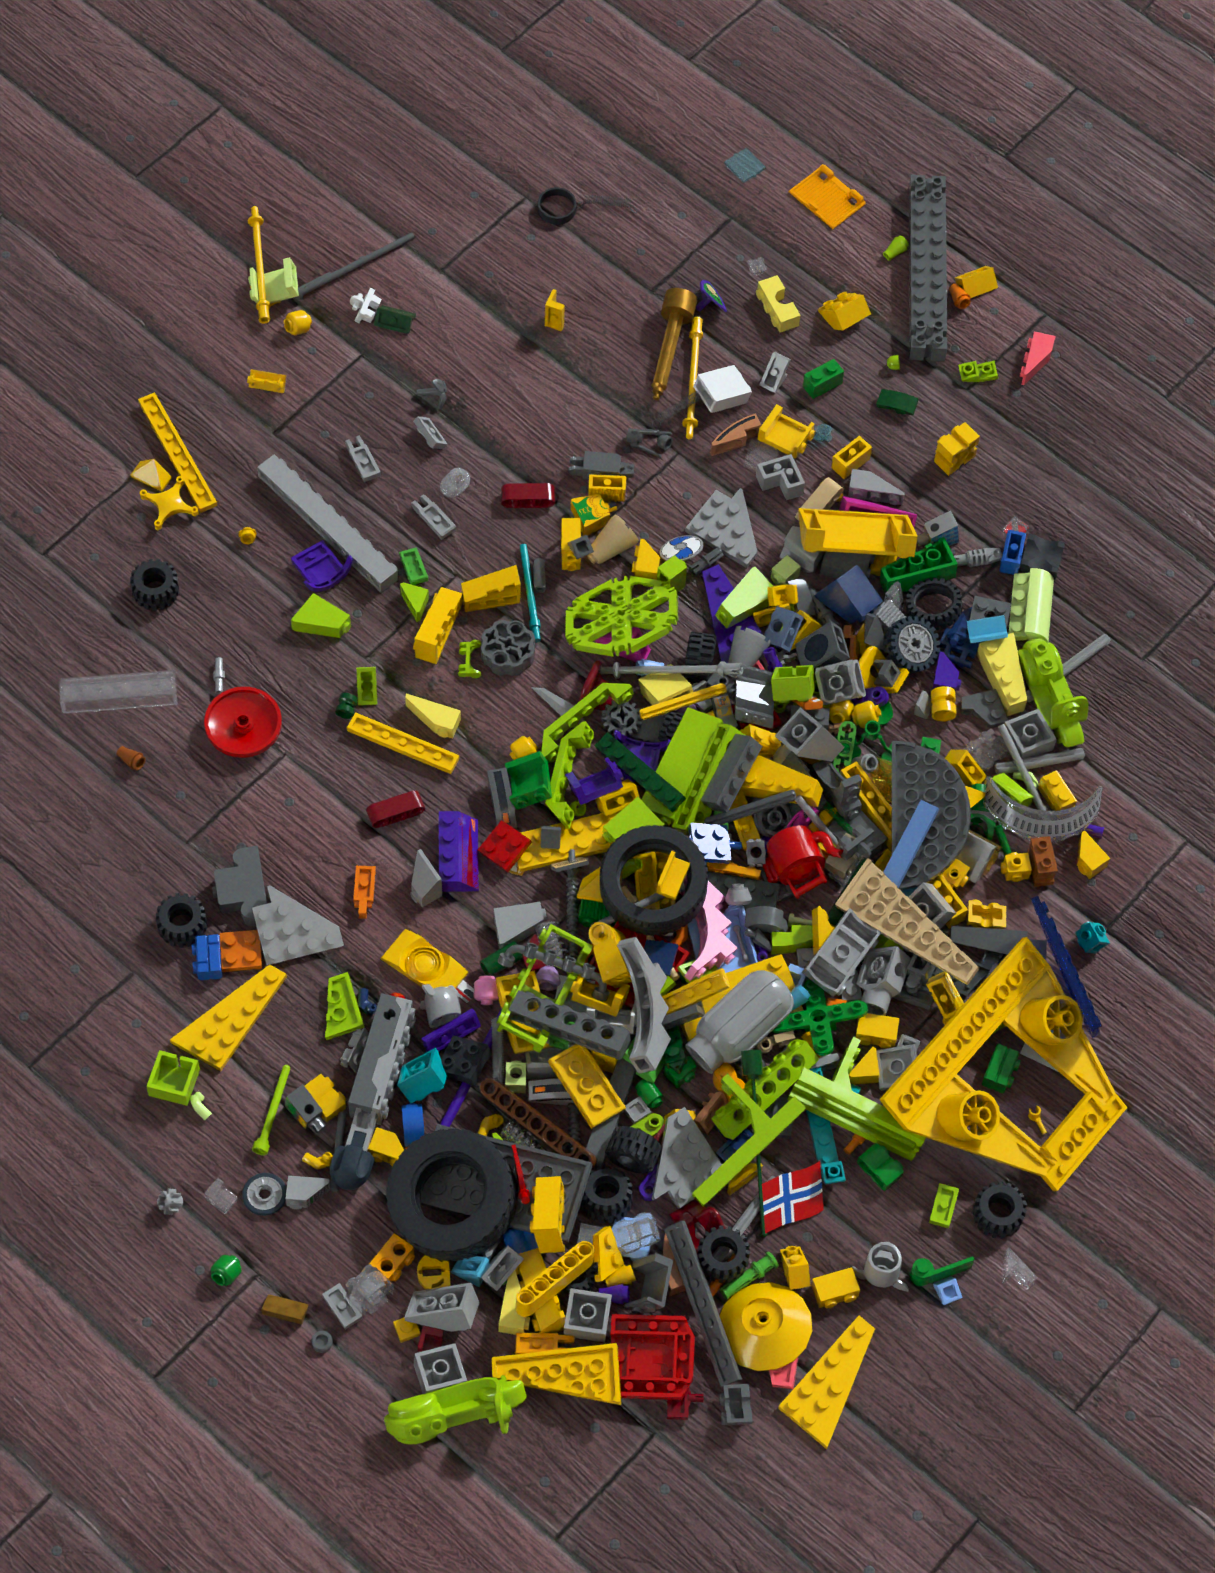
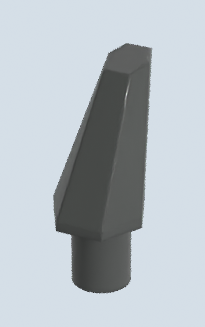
[744,928,772,952]

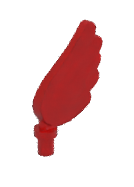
[511,1144,530,1204]

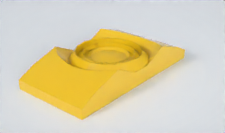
[381,929,468,989]
[496,970,552,1054]

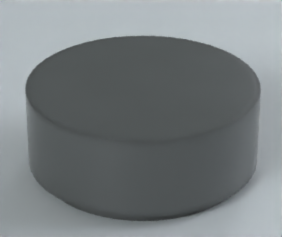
[311,1331,333,1353]

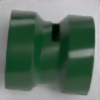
[335,693,358,719]

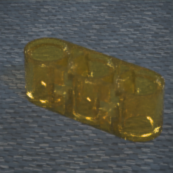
[870,757,892,805]

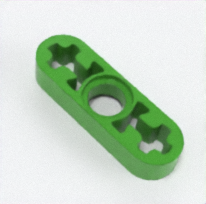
[833,721,856,773]

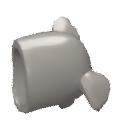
[420,984,461,1029]
[852,1242,909,1292]

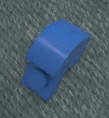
[402,1103,425,1147]

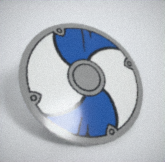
[660,535,703,561]

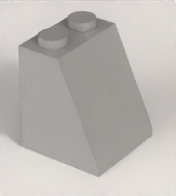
[775,707,844,762]

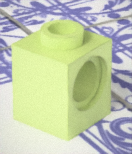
[771,555,801,585]
[505,1060,526,1093]

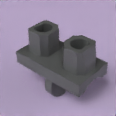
[838,824,874,860]

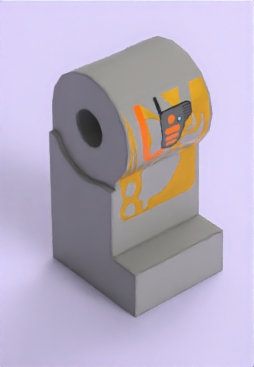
[711,694,738,728]

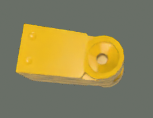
[588,922,632,988]

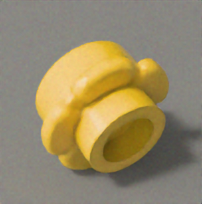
[238,527,257,544]

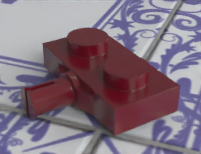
[667,1388,704,1420]

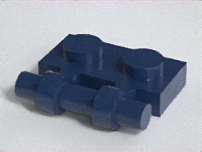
[937,628,981,669]

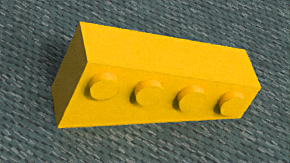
[413,587,463,664]

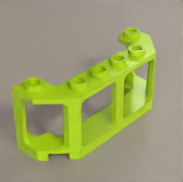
[496,924,593,1053]

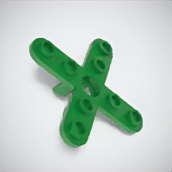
[772,979,868,1056]

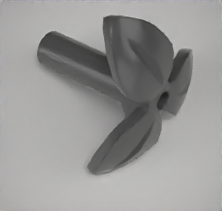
[417,379,447,409]

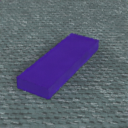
[421,1009,481,1052]

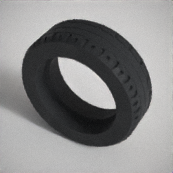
[600,825,708,936]

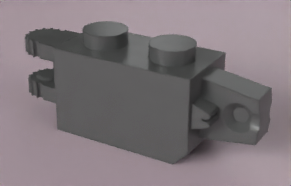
[568,451,634,481]
[906,954,936,995]

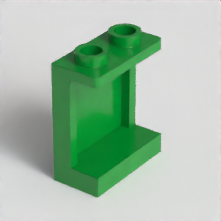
[505,751,552,810]

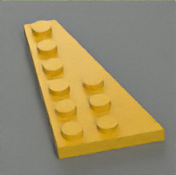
[778,1316,875,1449]
[492,1343,621,1405]

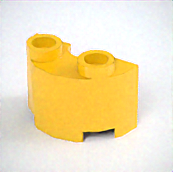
[967,900,1006,930]

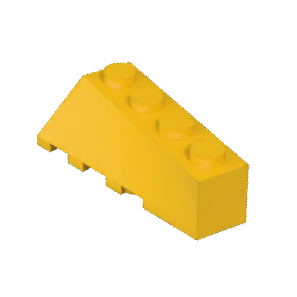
[515,1248,565,1334]

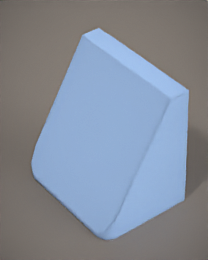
[933,1276,962,1305]

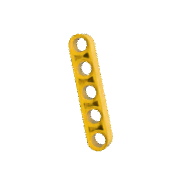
[515,1241,594,1317]

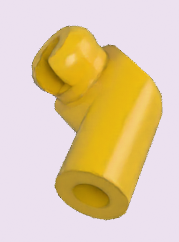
[302,1152,333,1170]

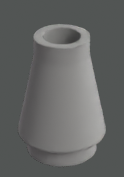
[852,754,878,773]

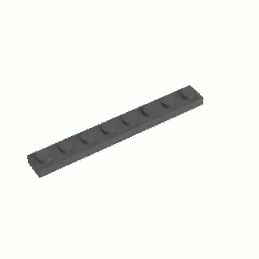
[664,1221,742,1387]

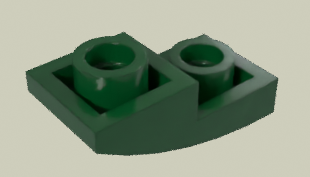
[876,389,919,415]

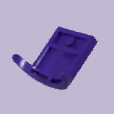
[291,540,353,592]
[614,730,671,786]

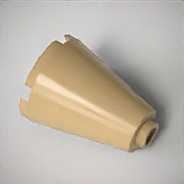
[587,514,639,564]

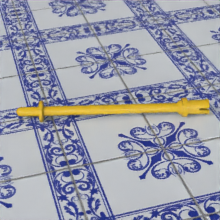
[248,206,270,324]
[682,317,703,439]

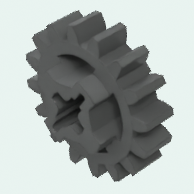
[601,700,642,738]

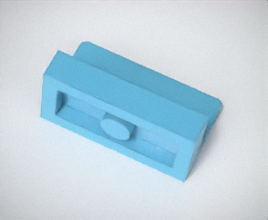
[967,615,1008,643]

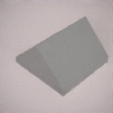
[525,1047,564,1079]

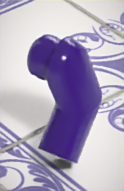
[754,943,768,961]

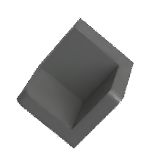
[874,660,901,687]

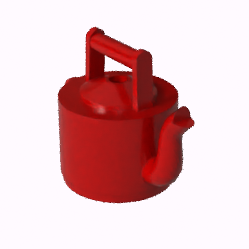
[762,825,844,899]

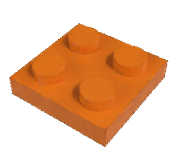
[220,930,262,972]

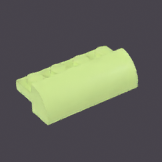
[1008,568,1054,642]

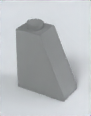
[494,902,547,949]

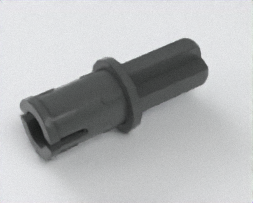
[688,548,724,576]

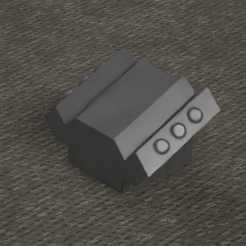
[734,665,774,729]

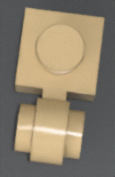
[756,1031,795,1054]

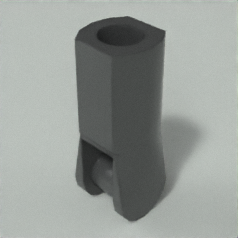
[533,558,546,593]

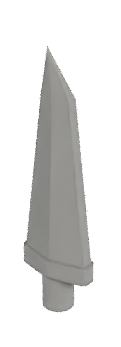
[531,687,585,724]

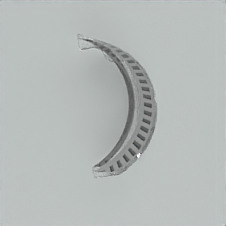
[983,776,1103,842]

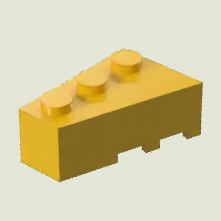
[461,565,521,612]
[530,1176,565,1253]

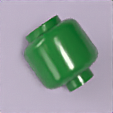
[211,1254,242,1286]

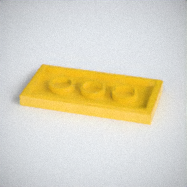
[548,1044,626,1129]

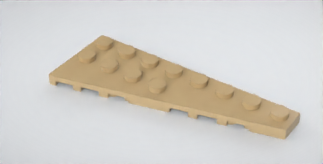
[835,858,979,985]

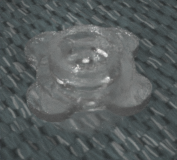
[747,257,767,275]

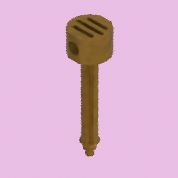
[651,288,698,401]

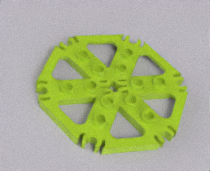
[565,576,678,657]

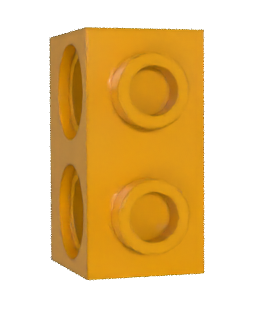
[369,1233,415,1285]

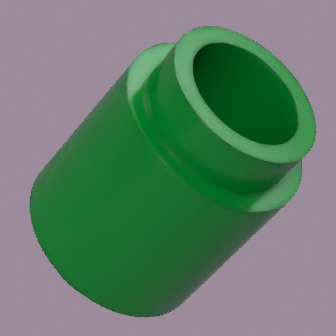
[635,1079,664,1109]

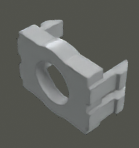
[746,839,766,867]

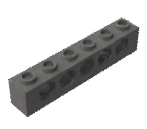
[509,990,631,1061]

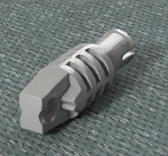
[954,548,1002,567]

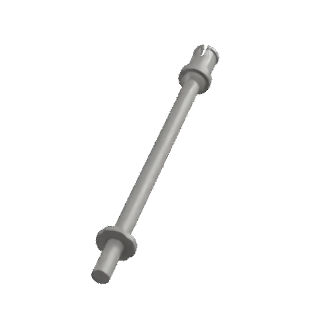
[600,661,743,679]

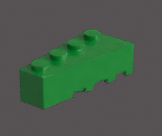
[880,537,958,596]

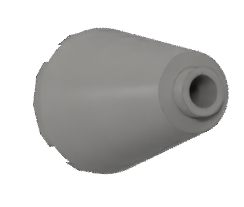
[728,626,771,681]

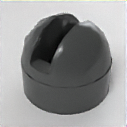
[657,434,673,450]

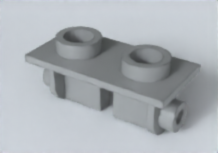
[340,1028,369,1072]

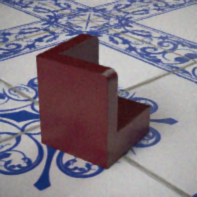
[418,1325,444,1352]

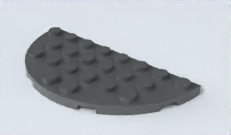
[892,741,971,891]

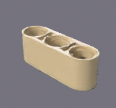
[795,477,844,521]

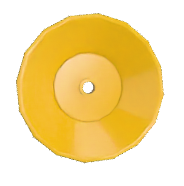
[720,1282,812,1371]

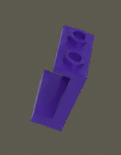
[565,757,624,805]

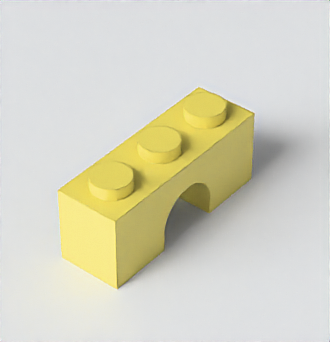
[756,275,800,333]

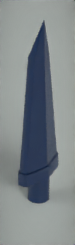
[947,607,972,645]

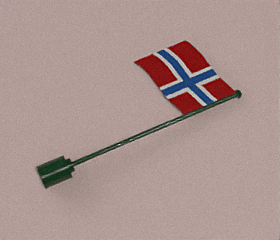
[741,1050,824,1238]

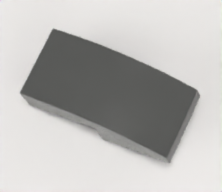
[786,577,816,616]

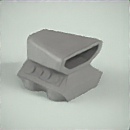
[780,526,826,573]
[815,660,866,705]

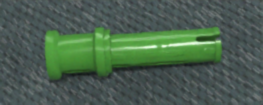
[719,1251,779,1299]

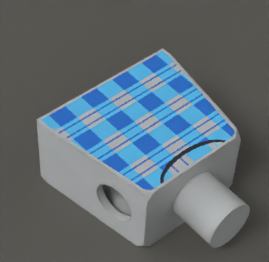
[917,511,959,547]

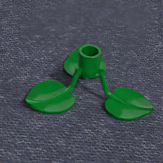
[835,693,893,772]

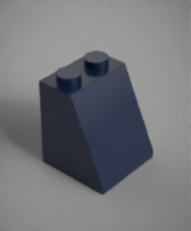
[814,565,883,624]

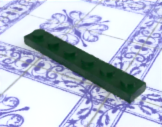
[594,732,686,813]

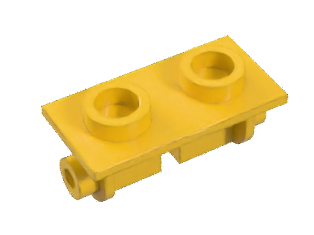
[247,369,286,393]

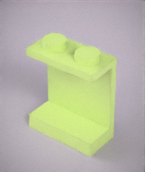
[248,257,299,304]

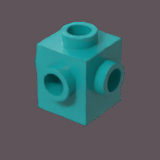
[1075,921,1110,954]

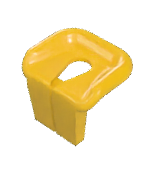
[858,646,909,694]

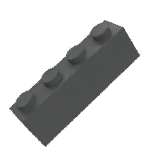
[701,734,762,813]

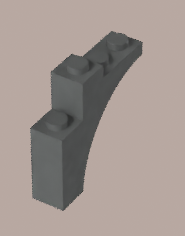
[810,760,862,820]

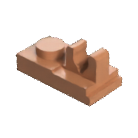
[694,1091,729,1135]

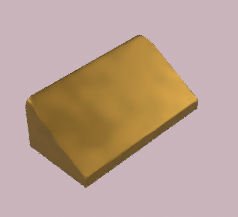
[262,1294,308,1325]

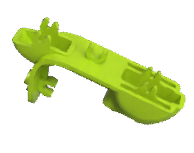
[1018,638,1088,747]
[384,1375,526,1444]

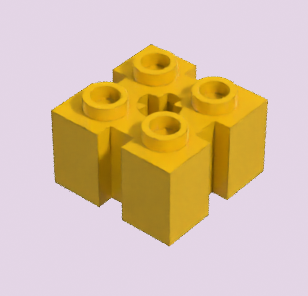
[934,422,980,476]

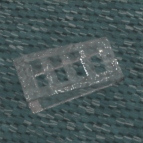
[884,582,904,612]

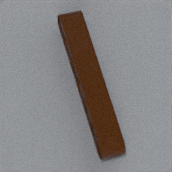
[480,1079,597,1170]

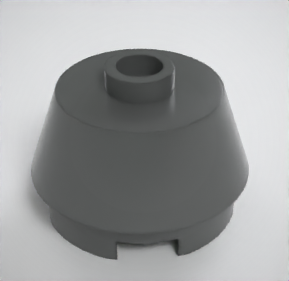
[754,804,792,838]

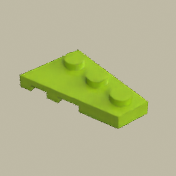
[325,972,365,1040]

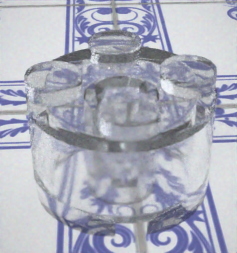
[346,1264,394,1315]

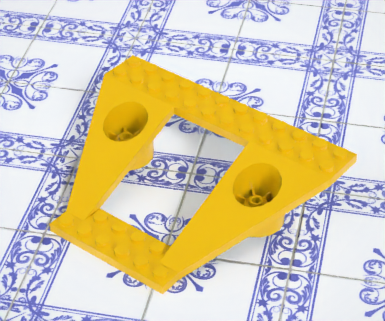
[879,937,1127,1191]

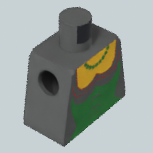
[285,1084,326,1133]

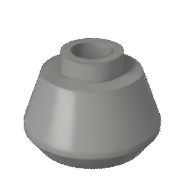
[725,884,752,906]

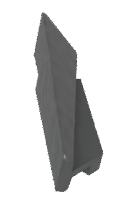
[951,926,1047,960]

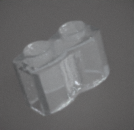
[612,1212,661,1255]

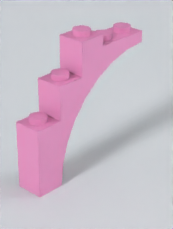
[679,874,737,981]

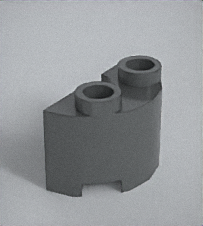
[719,1384,753,1425]

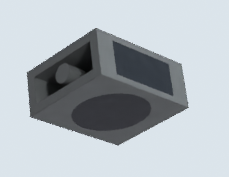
[795,621,850,680]

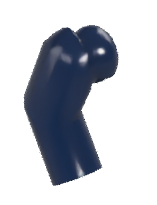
[358,988,377,1015]

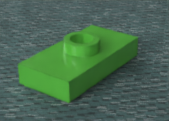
[399,547,428,585]

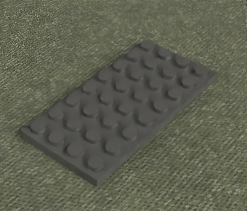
[420,1124,593,1243]

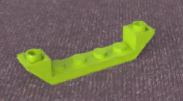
[541,683,634,763]
[545,721,594,829]

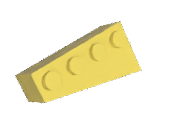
[976,632,1027,716]

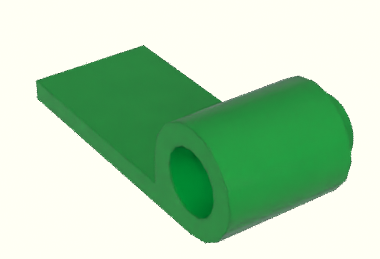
[910,1256,974,1286]

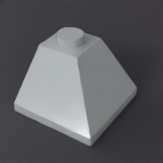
[410,849,442,907]

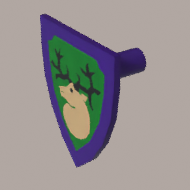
[696,280,727,313]

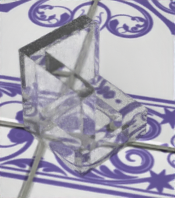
[205,1178,238,1214]

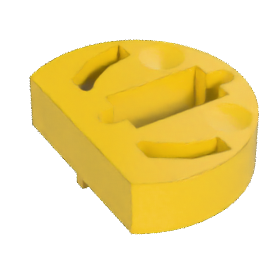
[417,1255,450,1290]

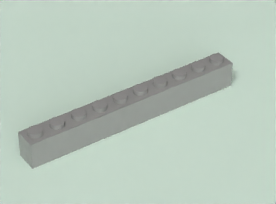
[257,454,398,593]

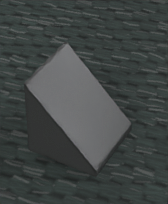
[960,698,974,715]

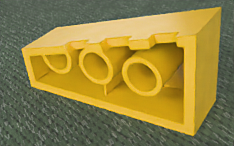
[741,755,823,807]

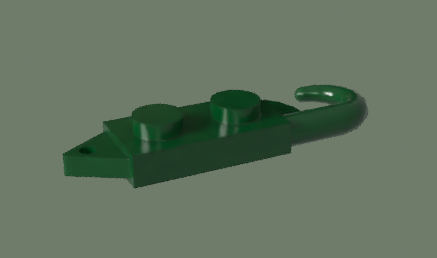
[664,1026,687,1074]

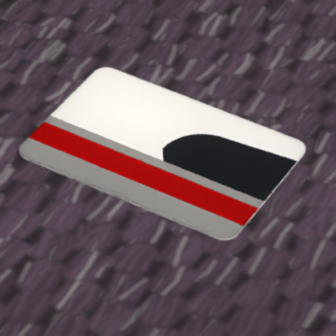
[456,980,474,1003]

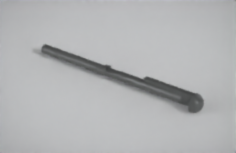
[294,232,415,300]

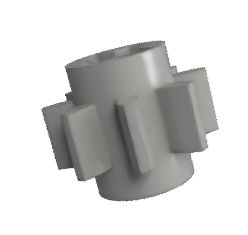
[157,1188,183,1215]

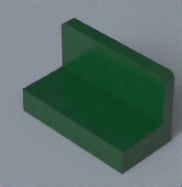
[374,305,416,334]

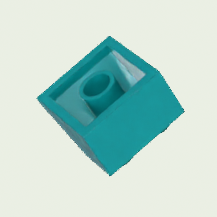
[397,1048,447,1103]

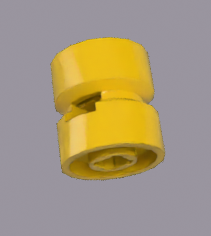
[931,686,956,722]

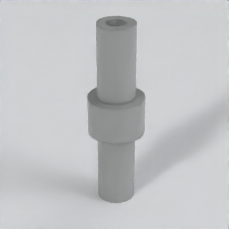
[213,657,225,694]

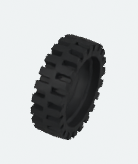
[906,578,962,630]

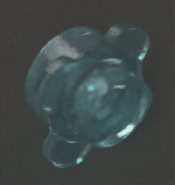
[814,424,833,442]

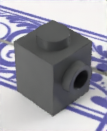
[706,673,736,699]

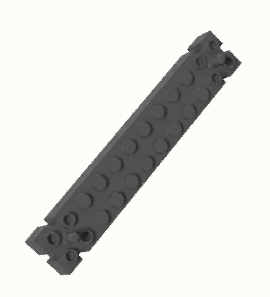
[909,175,947,361]

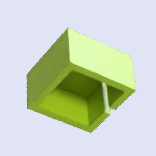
[771,665,815,703]
[146,1050,200,1106]

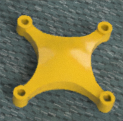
[140,476,199,530]

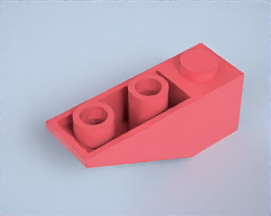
[1020,331,1055,385]

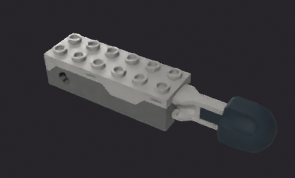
[330,993,416,1190]

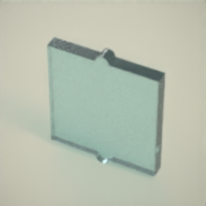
[724,148,766,183]

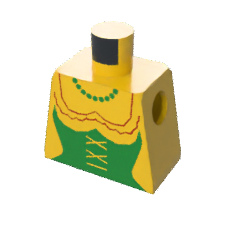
[570,494,617,536]

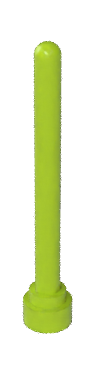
[252,1065,290,1155]

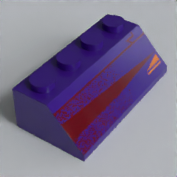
[439,811,479,892]

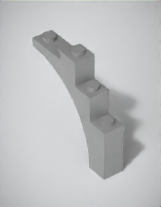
[617,937,671,1074]

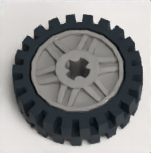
[883,616,940,674]

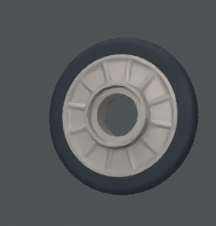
[242,1173,287,1216]

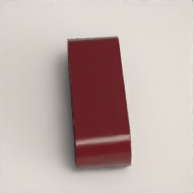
[501,483,555,508]
[366,791,425,828]

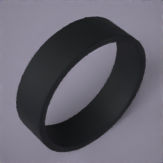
[538,187,576,225]

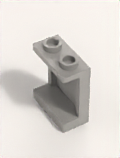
[956,832,996,883]

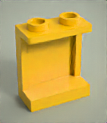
[758,404,815,459]
[570,975,630,1017]

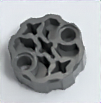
[481,620,535,676]

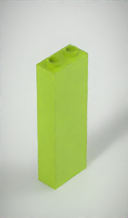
[642,707,724,826]

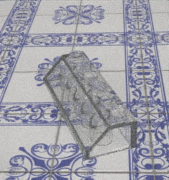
[59,670,178,713]

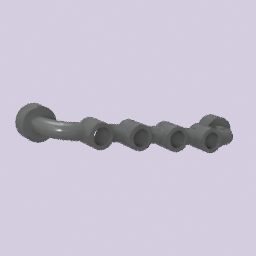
[498,943,610,1001]

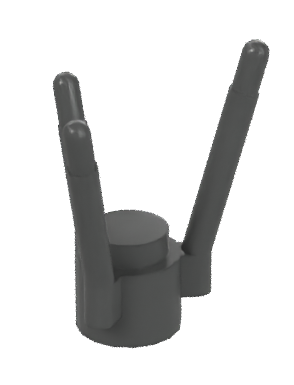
[627,428,672,458]

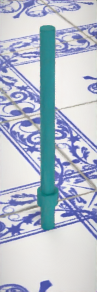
[520,544,541,642]

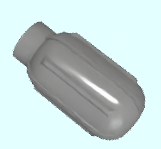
[685,970,794,1074]

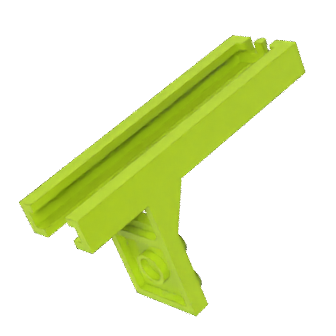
[787,1037,926,1161]
[692,1073,806,1206]

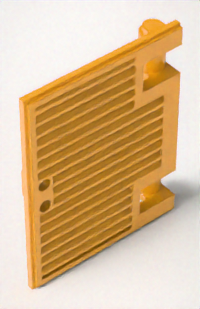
[788,164,866,229]

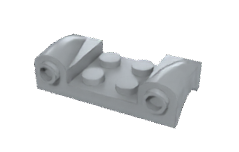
[802,908,881,997]

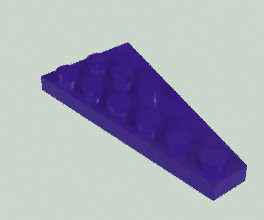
[702,564,771,663]

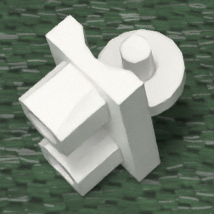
[350,288,382,323]

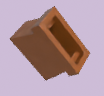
[1027,836,1058,887]

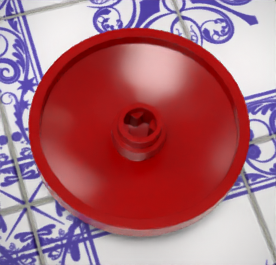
[204,687,282,758]

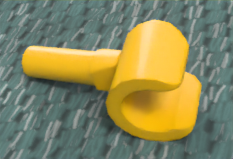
[1028,1105,1047,1135]

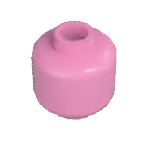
[474,976,499,1005]

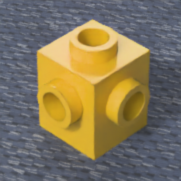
[1000,852,1032,882]
[942,859,970,889]

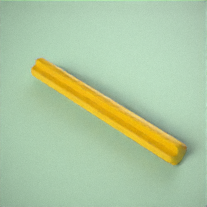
[639,683,727,720]

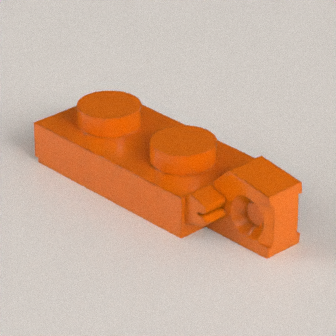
[353,866,376,919]

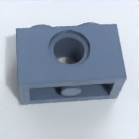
[764,606,804,652]

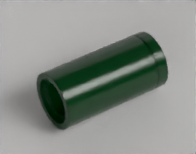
[479,941,524,976]

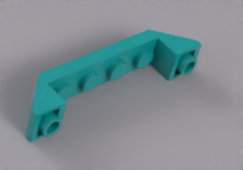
[806,1067,846,1184]

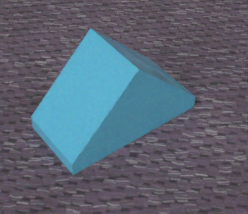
[451,1256,489,1287]

